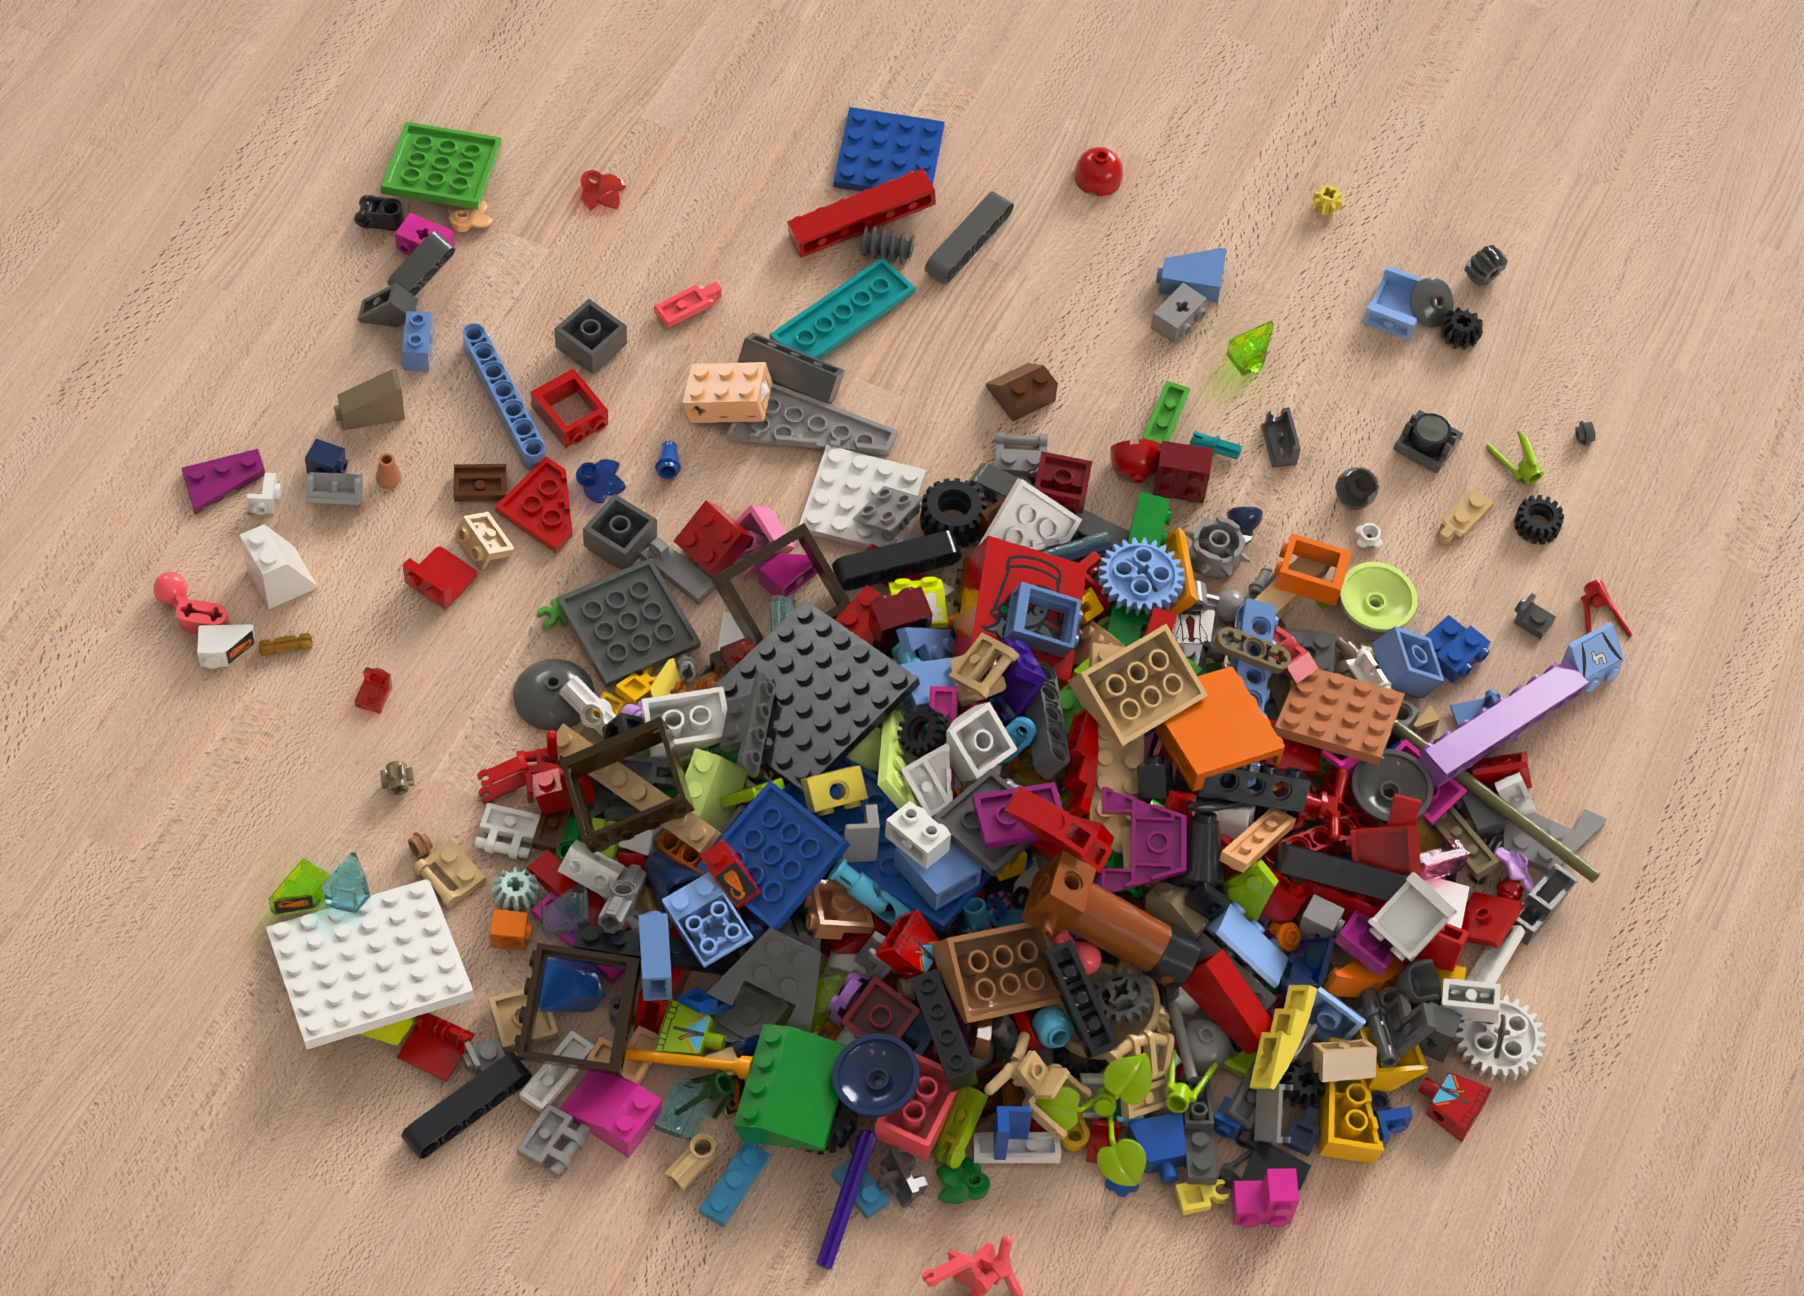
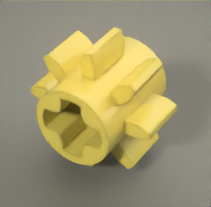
[1312,186,1343,216]

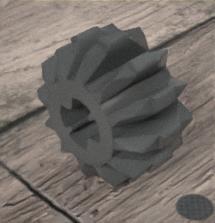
[1464,245,1508,286]

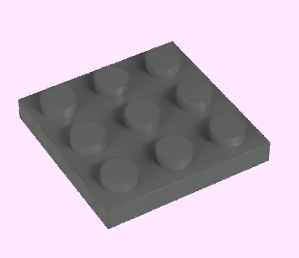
[932,769,1034,877]

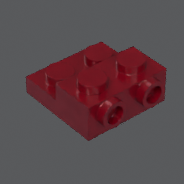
[1034,451,1093,514]

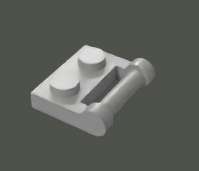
[995,431,1048,477]

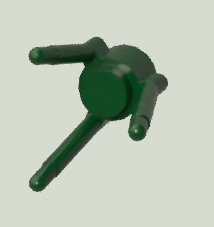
[674,1070,735,1119]

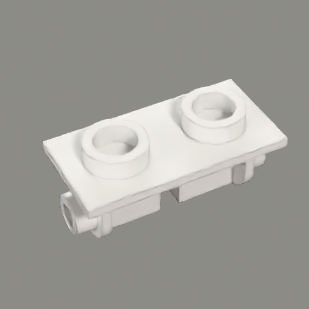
[1345,648,1392,688]

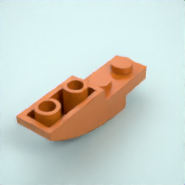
[1323,954,1410,997]

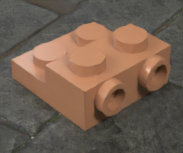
[801,880,874,940]

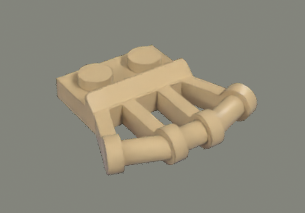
[1105,1030,1175,1119]

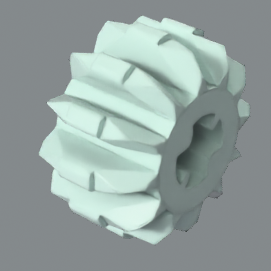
[492,866,540,912]

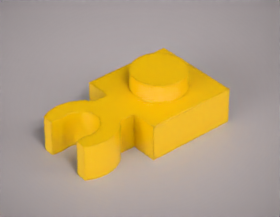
[615,667,657,705]

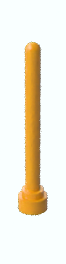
[625,1048,753,1079]

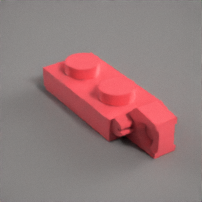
[654,281,722,329]

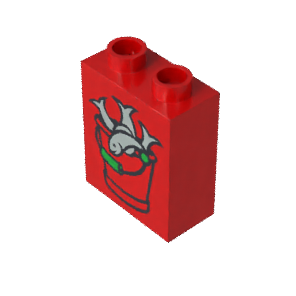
[953,535,1087,691]

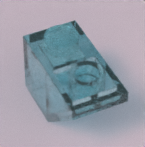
[322,852,371,913]

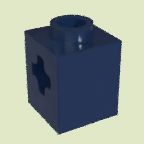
[305,439,348,474]

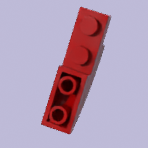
[1004,787,1113,874]

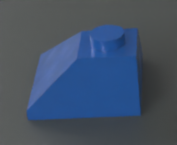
[531,959,605,1012]

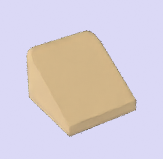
[1412,705,1440,738]

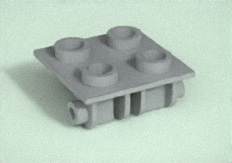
[852,486,923,542]

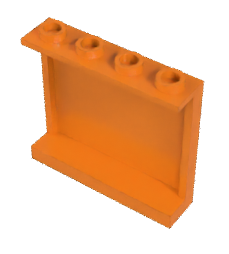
[1153,666,1285,792]

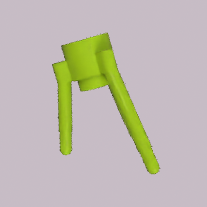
[1486,431,1543,484]
[1166,1049,1218,1113]

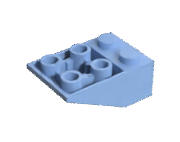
[662,872,754,968]

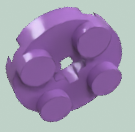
[827,971,871,1028]

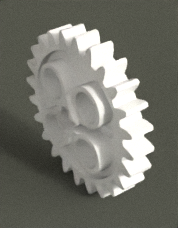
[1453,995,1546,1082]

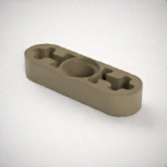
[1214,627,1291,674]

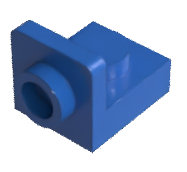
[1213,1096,1242,1141]
[1375,1106,1413,1148]

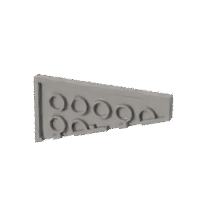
[726,383,898,456]

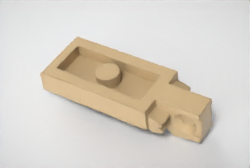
[1437,488,1494,546]

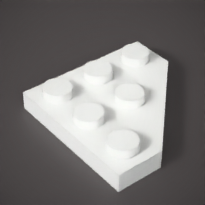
[978,478,1082,550]

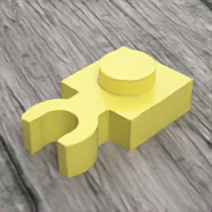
[1174,1179,1230,1216]

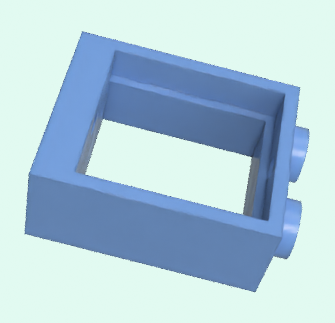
[1004,581,1083,658]

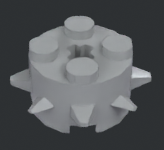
[1185,517,1252,580]

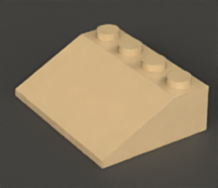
[1068,624,1208,747]

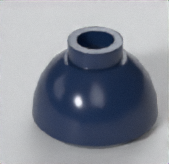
[1227,507,1263,536]

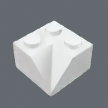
[946,702,1017,782]

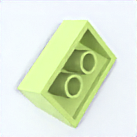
[678,748,748,831]

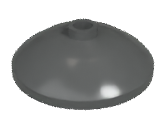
[513,659,594,731]
[1351,749,1433,824]

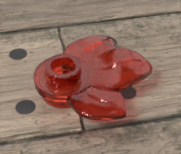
[580,170,626,211]

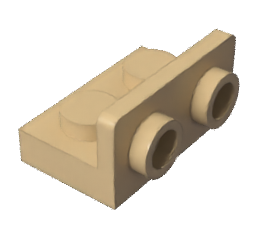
[455,512,515,571]

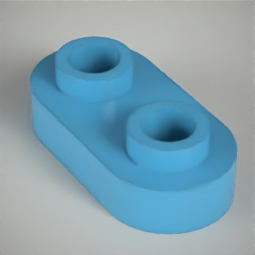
[1000,717,1036,763]

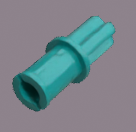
[1190,431,1242,459]

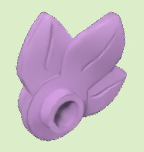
[1495,847,1534,894]

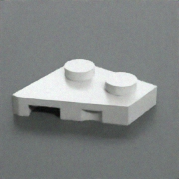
[900,743,953,817]

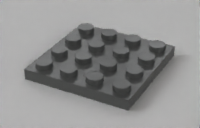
[556,558,701,688]

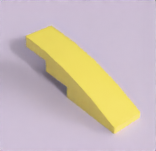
[1250,985,1317,1090]

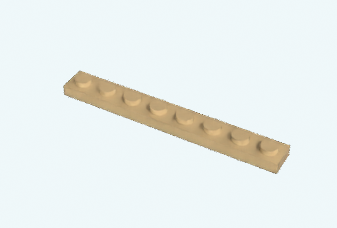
[556,723,721,854]

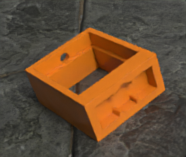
[1273,533,1352,606]

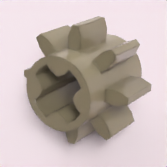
[380,761,414,795]

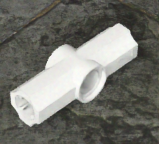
[559,676,616,737]

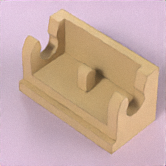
[1312,1039,1377,1082]

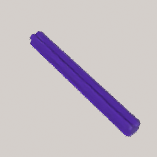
[816,1129,876,1269]

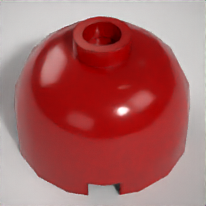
[1074,147,1123,196]
[1110,439,1160,484]

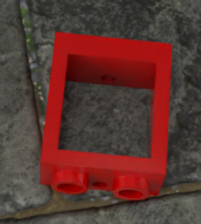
[531,368,608,448]

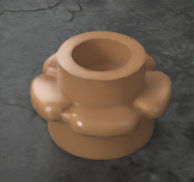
[408,832,433,858]

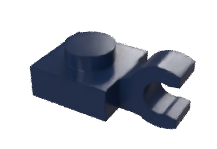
[1282,1103,1321,1157]

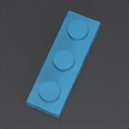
[699,1142,770,1228]

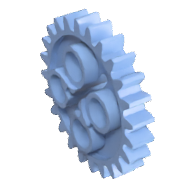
[1098,537,1185,616]

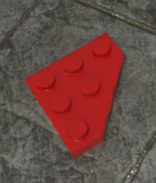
[495,456,573,553]

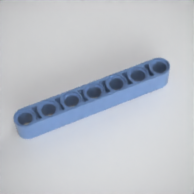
[462,323,546,471]

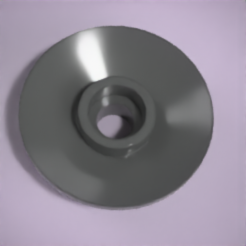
[1410,277,1454,327]

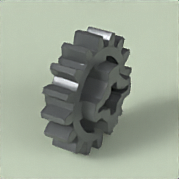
[1094,967,1154,1028]

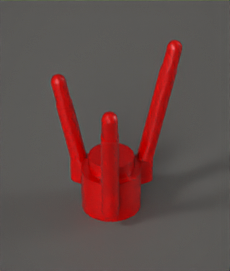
[1581,580,1632,637]

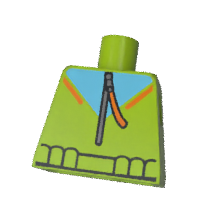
[654,1000,727,1057]

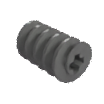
[861,226,915,265]

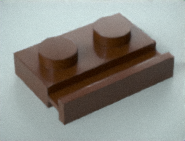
[453,464,507,502]

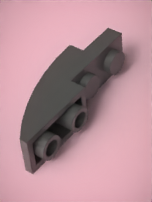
[1181,1078,1217,1185]

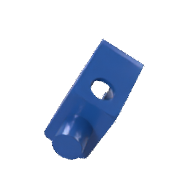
[1126,1113,1186,1184]

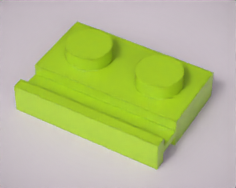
[719,778,785,808]

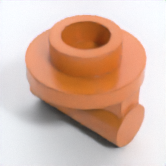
[1269,922,1301,951]

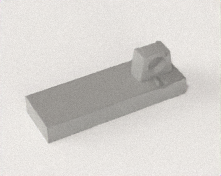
[641,538,716,604]

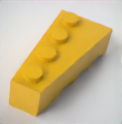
[1319,1037,1384,1164]

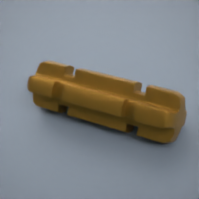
[259,633,313,656]

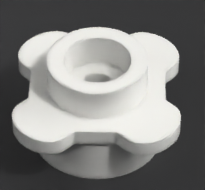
[1355,523,1383,548]

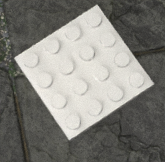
[799,445,926,550]

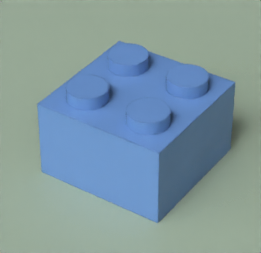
[1372,626,1445,698]

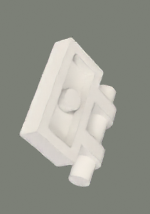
[474,803,541,860]

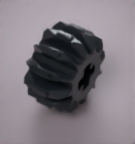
[1440,307,1483,350]
[1279,1059,1326,1109]

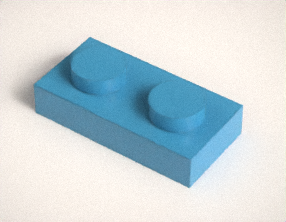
[832,1159,890,1219]

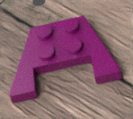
[1100,787,1187,893]

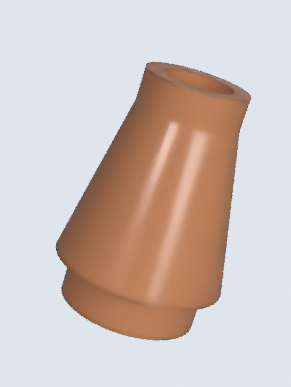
[375,453,402,489]

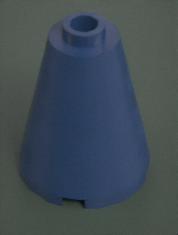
[643,852,703,919]

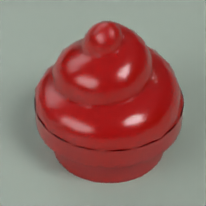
[1496,876,1524,900]

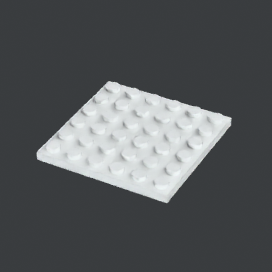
[266,879,475,1050]

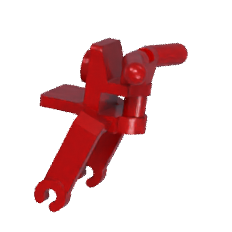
[477,730,560,804]
[1254,769,1348,843]

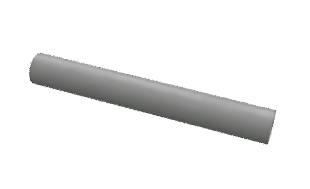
[1168,1001,1198,1082]

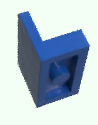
[993,1106,1032,1160]

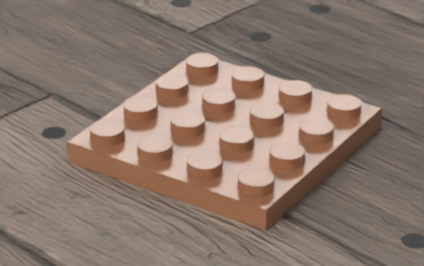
[1274,669,1405,766]

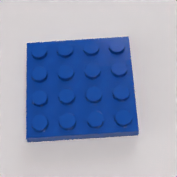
[833,107,945,191]
[697,780,850,931]

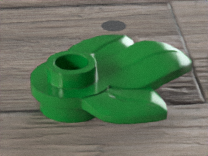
[936,1157,990,1204]

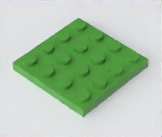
[381,122,502,210]

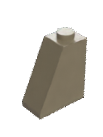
[334,369,405,430]

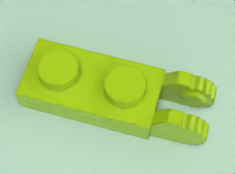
[934,1086,989,1169]

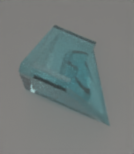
[541,883,589,934]

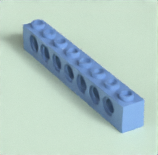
[1213,598,1278,805]

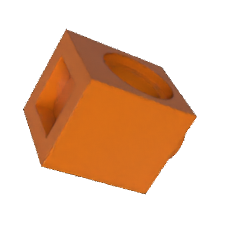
[490,909,533,950]

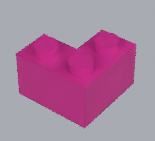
[1230,1168,1299,1228]

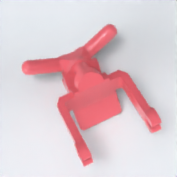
[922,1235,1023,1296]

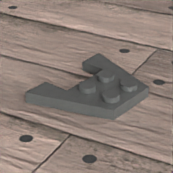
[707,928,822,1033]

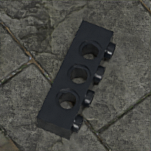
[1194,763,1311,812]
[1040,939,1119,1059]
[910,969,979,1092]

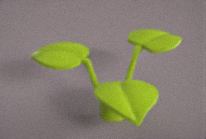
[1035,1053,1152,1186]

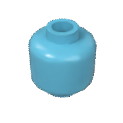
[1031,1005,1073,1048]

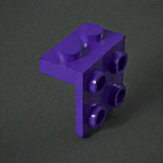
[998,637,1047,718]

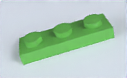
[1142,380,1190,449]

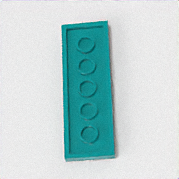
[769,257,916,360]

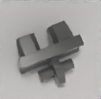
[876,1147,928,1208]

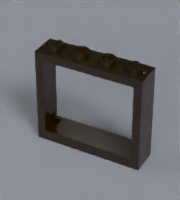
[710,523,851,650]
[559,716,695,853]
[514,943,641,1076]

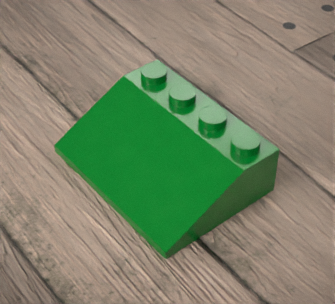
[733,1024,847,1151]

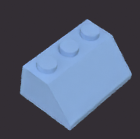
[1205,900,1289,989]

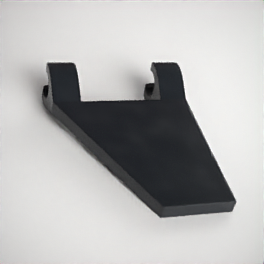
[1218,1129,1311,1192]

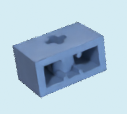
[402,311,434,372]

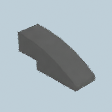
[1513,863,1578,945]

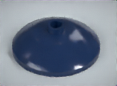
[832,1033,920,1117]

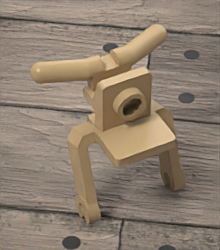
[984,1032,1093,1142]

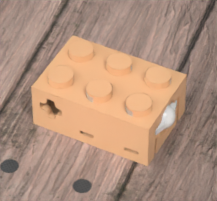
[683,362,773,423]

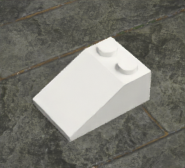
[641,687,727,761]

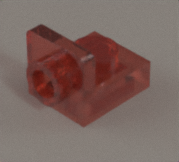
[354,667,392,714]

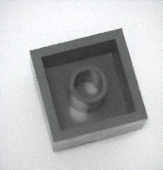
[554,299,627,374]
[583,494,657,570]

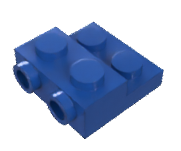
[1425,615,1491,683]

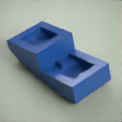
[678,987,735,1015]

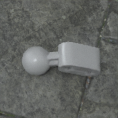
[1186,580,1245,623]

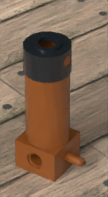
[1021,850,1201,991]

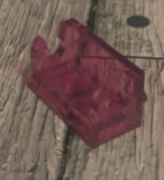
[1420,838,1470,881]

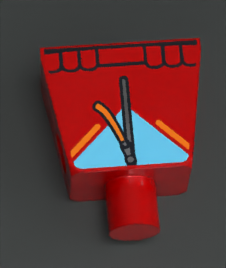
[875,910,940,980]
[1418,1073,1492,1142]

